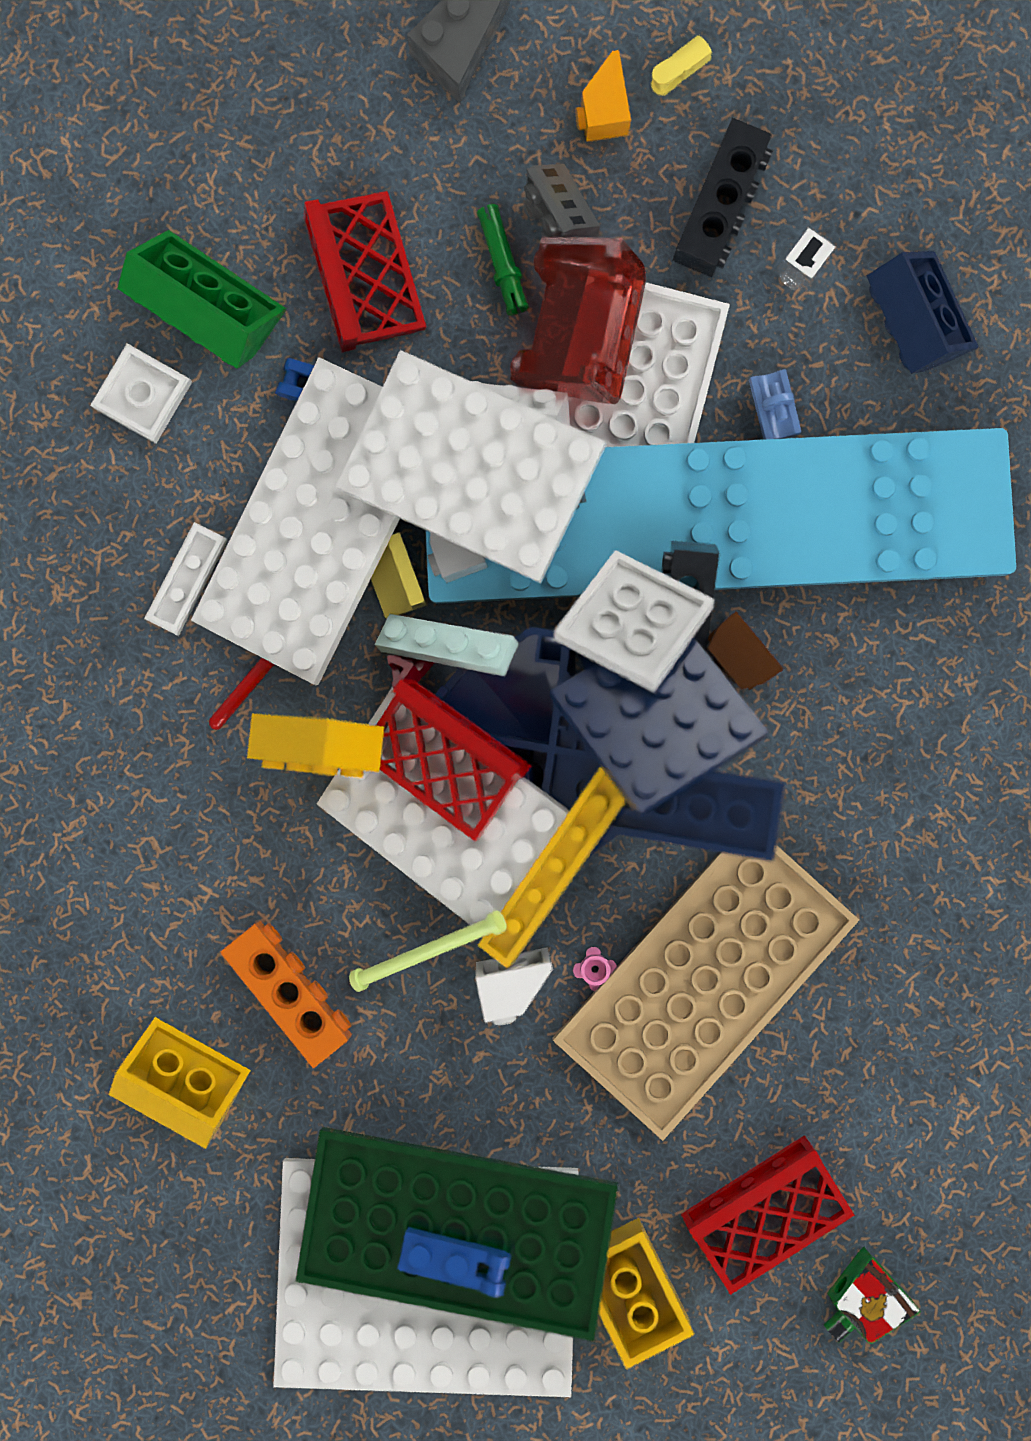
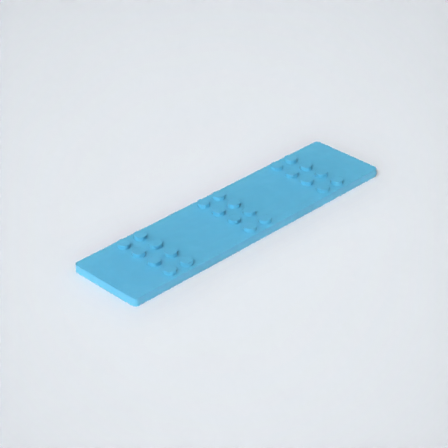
[426,428,1016,604]

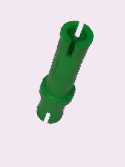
[477,204,529,316]

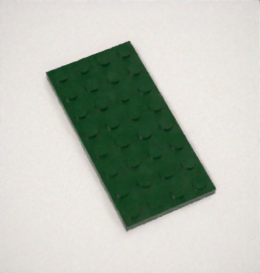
[295,1127,619,1342]

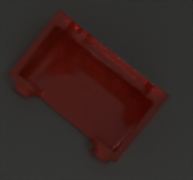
[510,237,646,405]

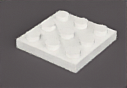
[554,550,714,692]

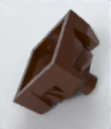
[707,611,784,690]

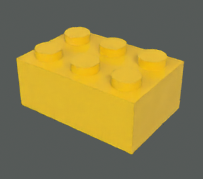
[247,714,384,778]
[599,1218,694,1370]

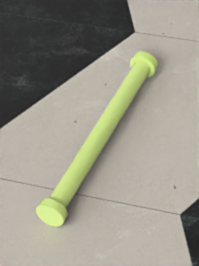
[349,910,506,992]

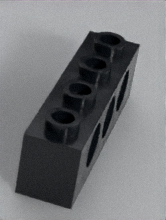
[672,117,773,277]
[662,541,720,652]

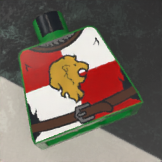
[824,1247,921,1344]

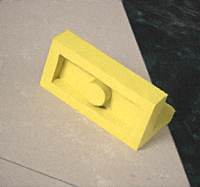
[371,532,427,619]

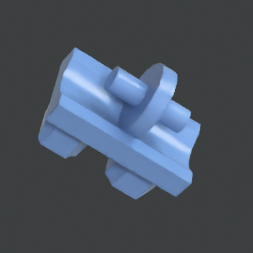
[749,369,802,440]

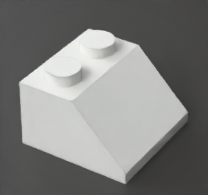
[476,947,552,1025]

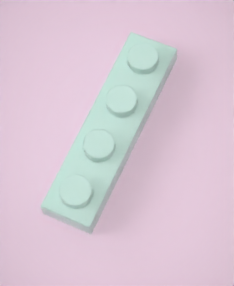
[375,614,518,676]

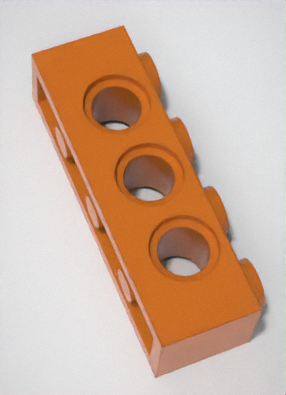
[220,921,352,1069]

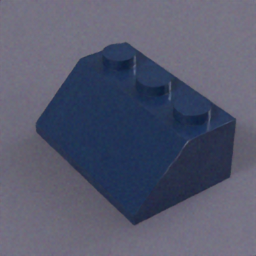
[866,251,979,374]

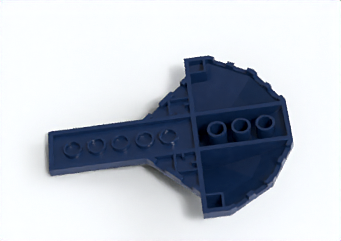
[436,627,786,861]

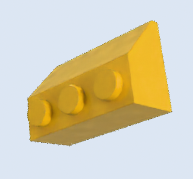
[109,1017,251,1149]

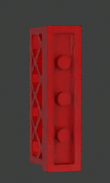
[304,191,426,353]
[376,679,532,842]
[681,1135,855,1295]

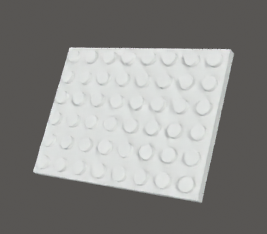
[274,1158,578,1397]

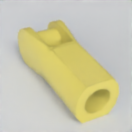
[651,36,712,95]

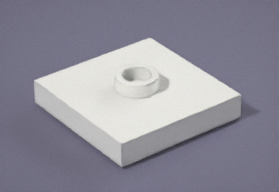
[90,344,192,444]

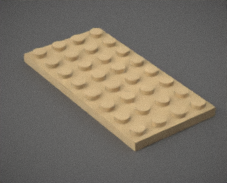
[552,845,859,1141]

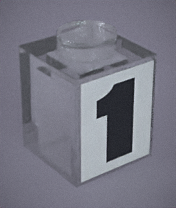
[777,225,838,292]

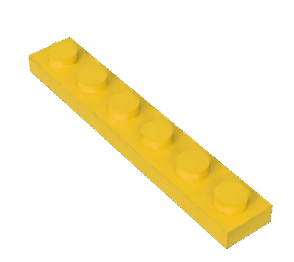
[478,767,626,969]

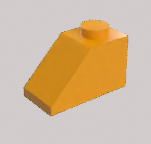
[575,50,631,142]

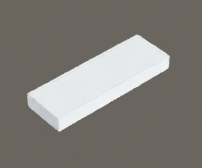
[144,522,228,636]

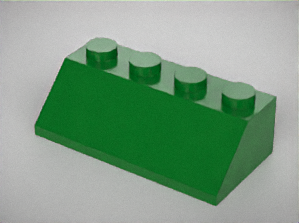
[117,230,287,369]

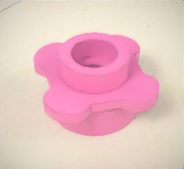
[573,947,617,991]

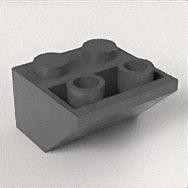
[523,164,600,259]

